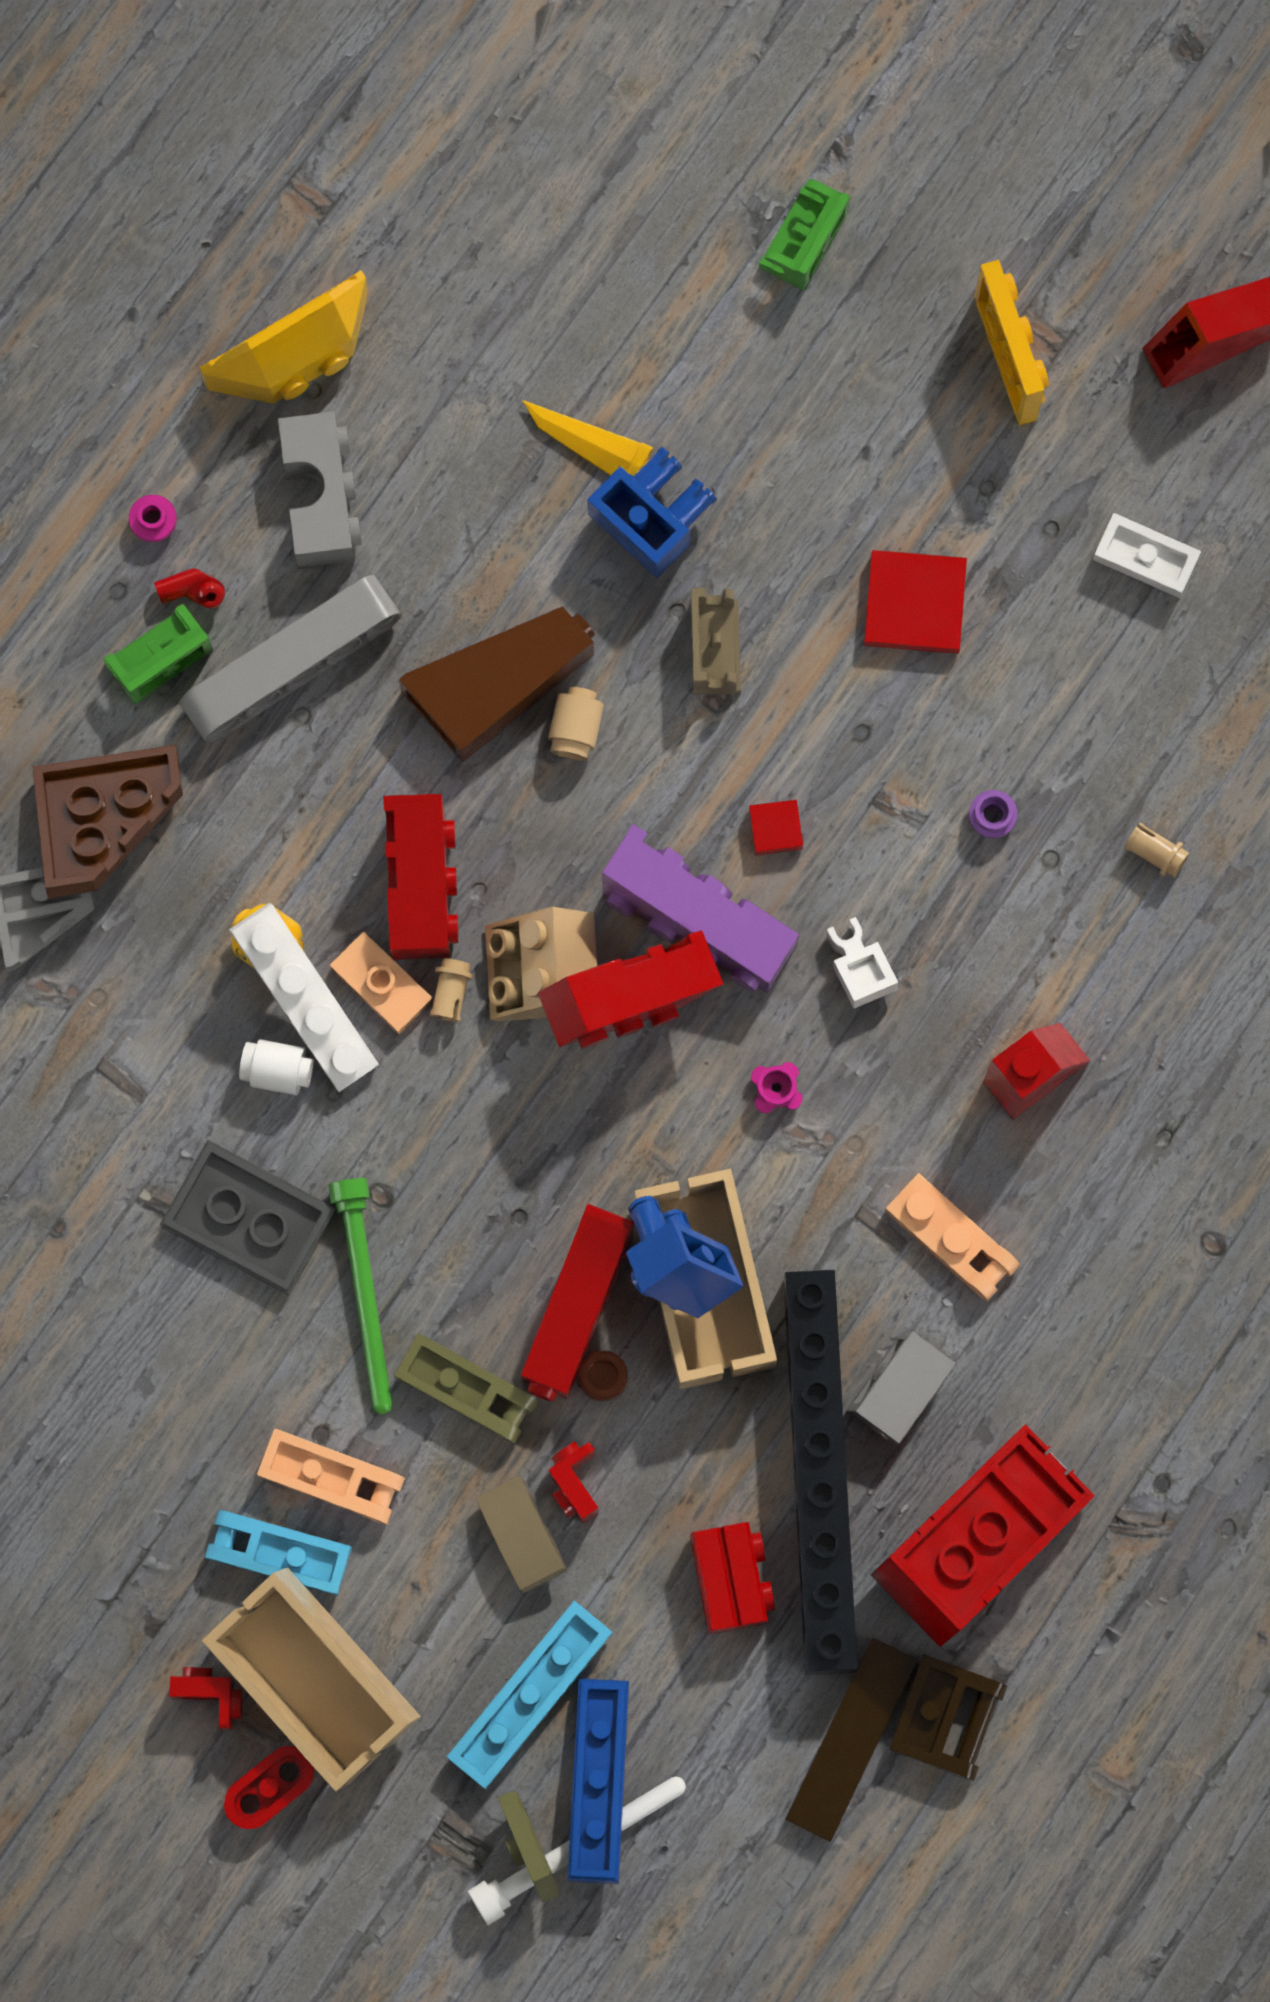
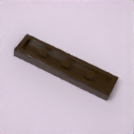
[785,1638,917,1842]

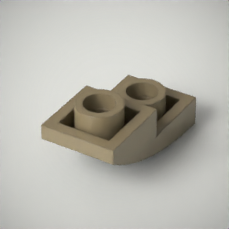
[476,1475,567,1594]

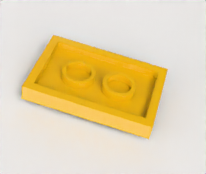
[974,259,1049,426]

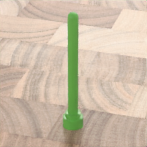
[328,1178,392,1414]

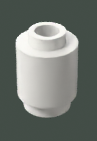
[239,1039,314,1095]

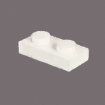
[1093,513,1201,598]

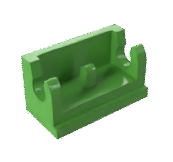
[759,179,850,291]
[103,604,213,705]

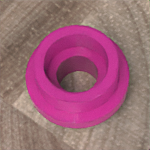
[129,495,177,542]

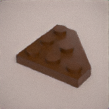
[32,745,183,898]

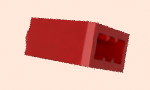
[1142,277,1270,388]
[983,1023,1090,1120]

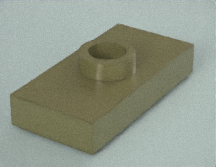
[498,1790,560,1902]

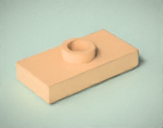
[329,931,433,1035]

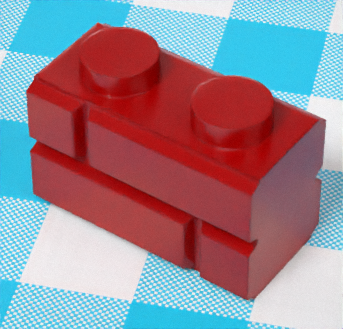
[690,1522,775,1635]

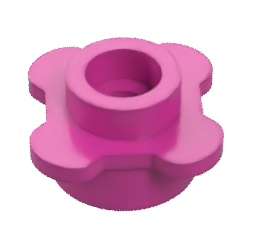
[751,1062,803,1114]

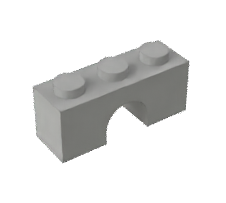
[278,411,362,569]

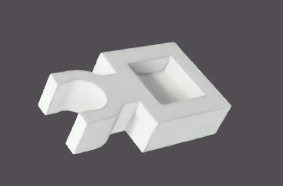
[827,917,898,1009]

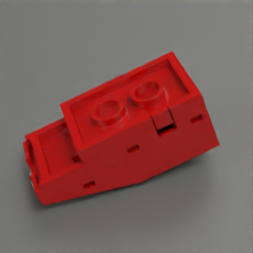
[870,1424,1095,1647]

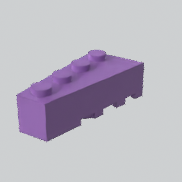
[602,824,799,993]

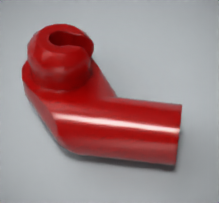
[154,568,225,609]

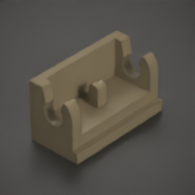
[690,588,741,695]

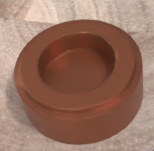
[579,1351,628,1402]

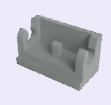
[846,1331,956,1444]

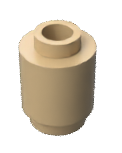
[548,687,604,761]

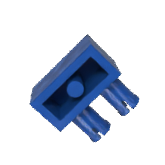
[587,447,717,579]
[626,1196,744,1318]

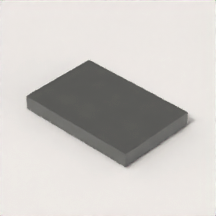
[159,1140,337,1296]

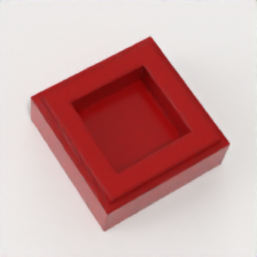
[749,799,803,856]

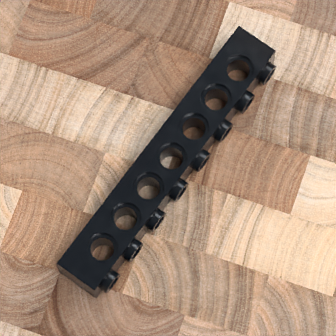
[783,1270,858,1675]

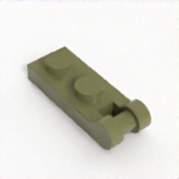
[394,1333,539,1444]

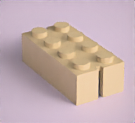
[634,1168,777,1390]
[202,1567,421,1792]

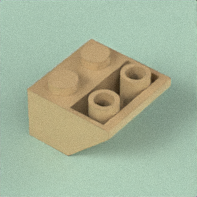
[485,906,597,1021]

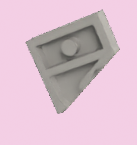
[0,867,95,972]

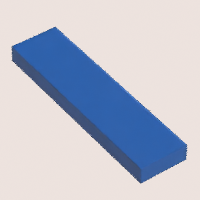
[568,1679,629,1884]

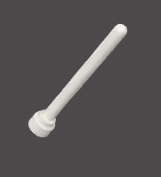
[467,1777,686,1926]

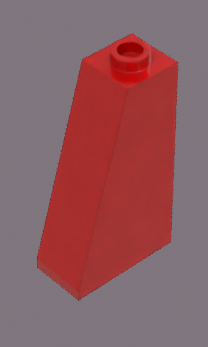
[521,1203,634,1402]

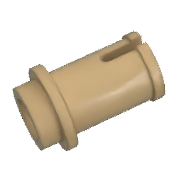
[1124,822,1190,878]
[429,958,474,1022]

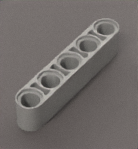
[179,575,402,743]

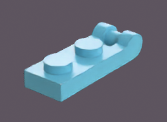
[204,1510,352,1596]

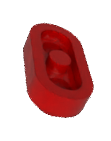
[224,1746,315,1830]

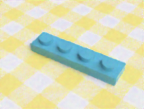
[447,1601,613,1790]

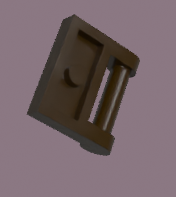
[889,1654,1008,1781]

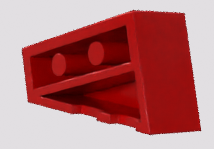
[383,794,459,960]
[538,930,723,1049]

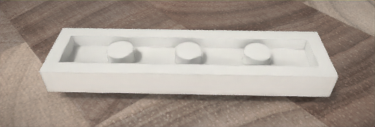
[229,903,379,1092]

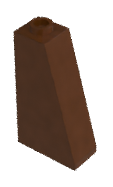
[399,606,595,763]

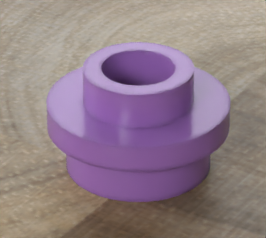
[969,790,1017,839]

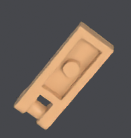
[885,1173,1020,1301]
[257,1429,405,1525]

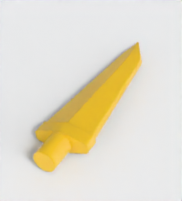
[522,400,654,476]

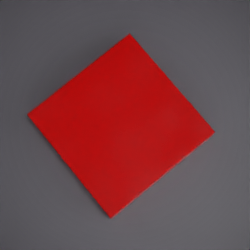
[864,550,967,654]

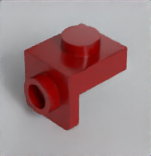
[548,1441,599,1524]
[169,1667,243,1730]

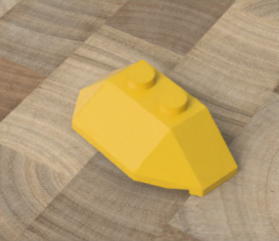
[199,270,368,404]

